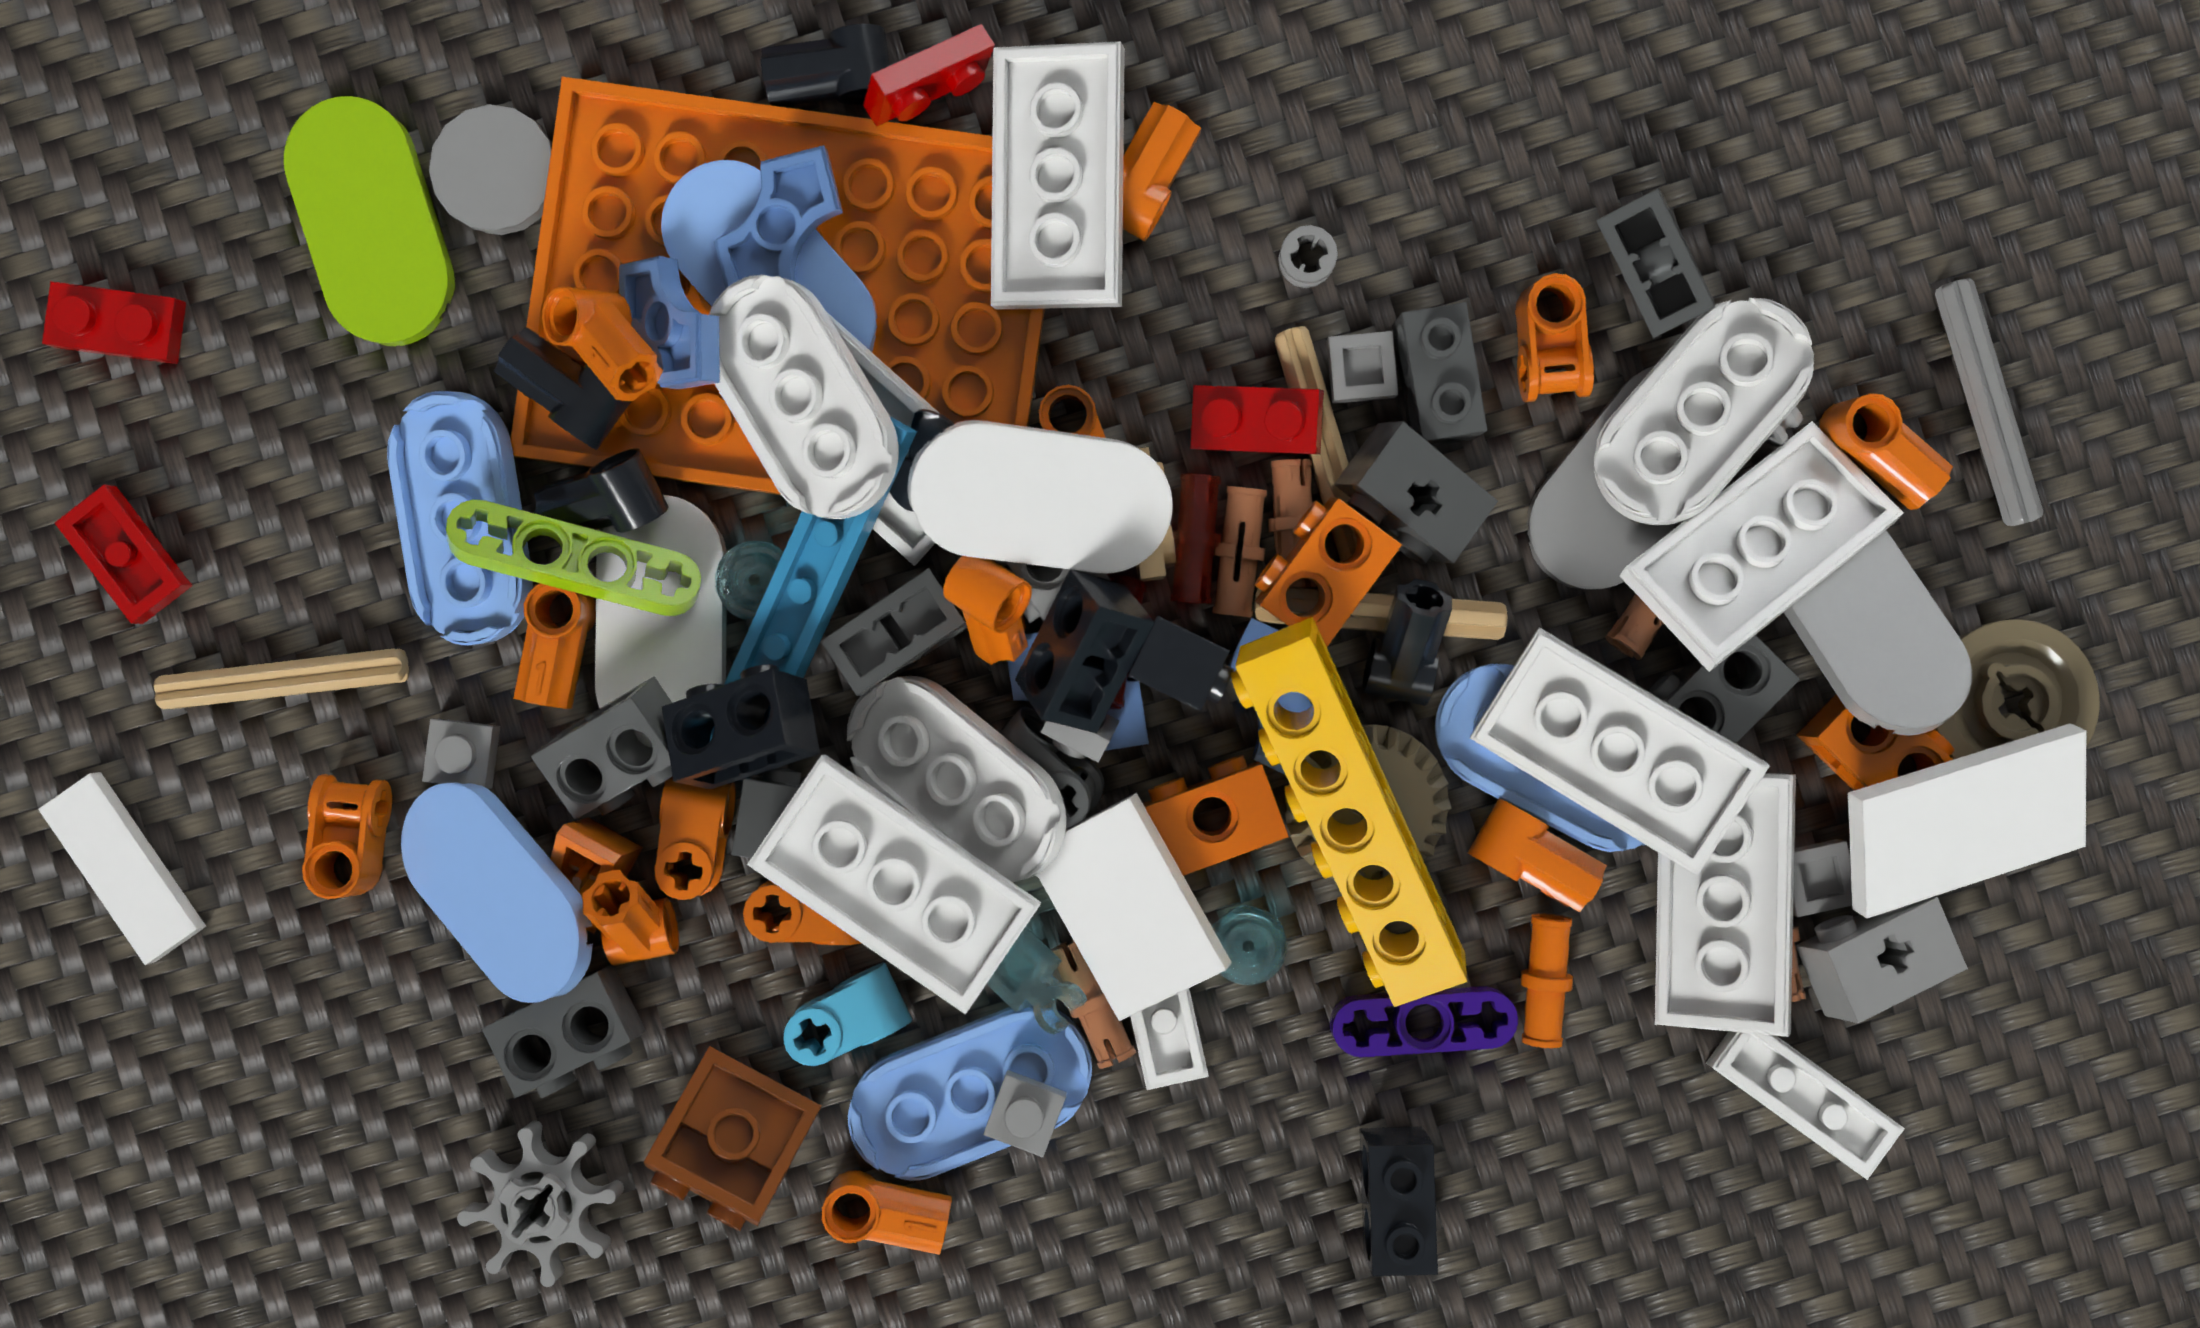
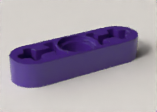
[1330,986,1518,1057]

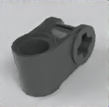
[999,706,1105,828]

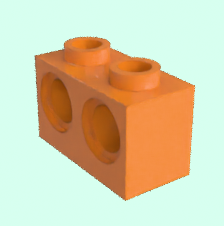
[1254,497,1402,647]
[1796,694,1955,790]

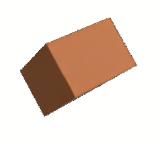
[550,817,643,934]

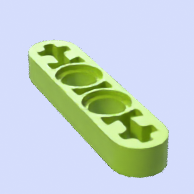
[446,499,701,616]

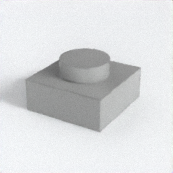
[1326,331,1398,404]
[1041,714,1120,763]
[422,718,500,789]
[1793,839,1852,917]
[983,1070,1067,1157]

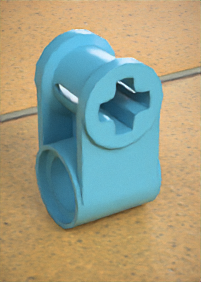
[783,963,913,1066]

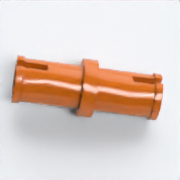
[1521,913,1573,1048]

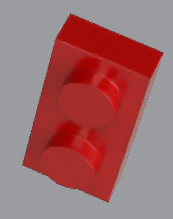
[863,24,995,127]
[42,281,186,364]
[1190,385,1324,455]
[55,484,192,624]

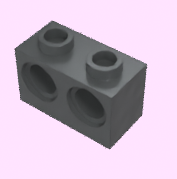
[1392,302,1488,446]
[821,568,967,696]
[1647,635,1800,744]
[530,676,672,820]
[481,964,646,1098]

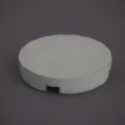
[429,104,552,235]

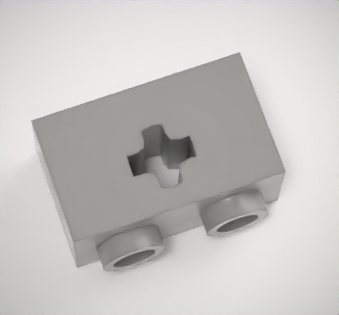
[1795,897,1968,1023]

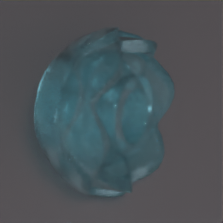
[715,541,783,619]
[1212,905,1287,985]

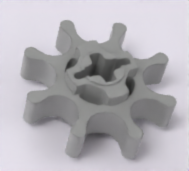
[457,1120,624,1287]

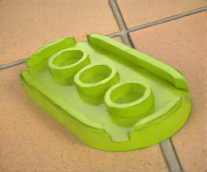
[284,96,455,346]

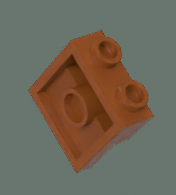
[643,1046,822,1231]

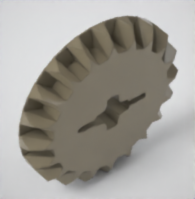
[1934,619,2100,759]
[1285,725,1452,880]

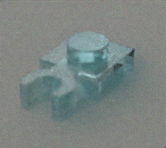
[987,927,1087,1035]

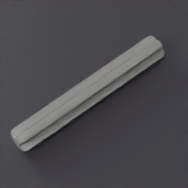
[1935,278,2043,526]

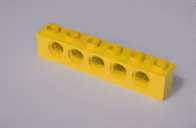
[1231,617,1467,1007]

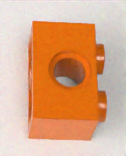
[1143,755,1289,876]

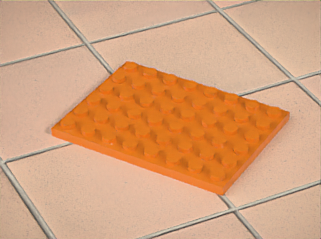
[511,77,1045,495]

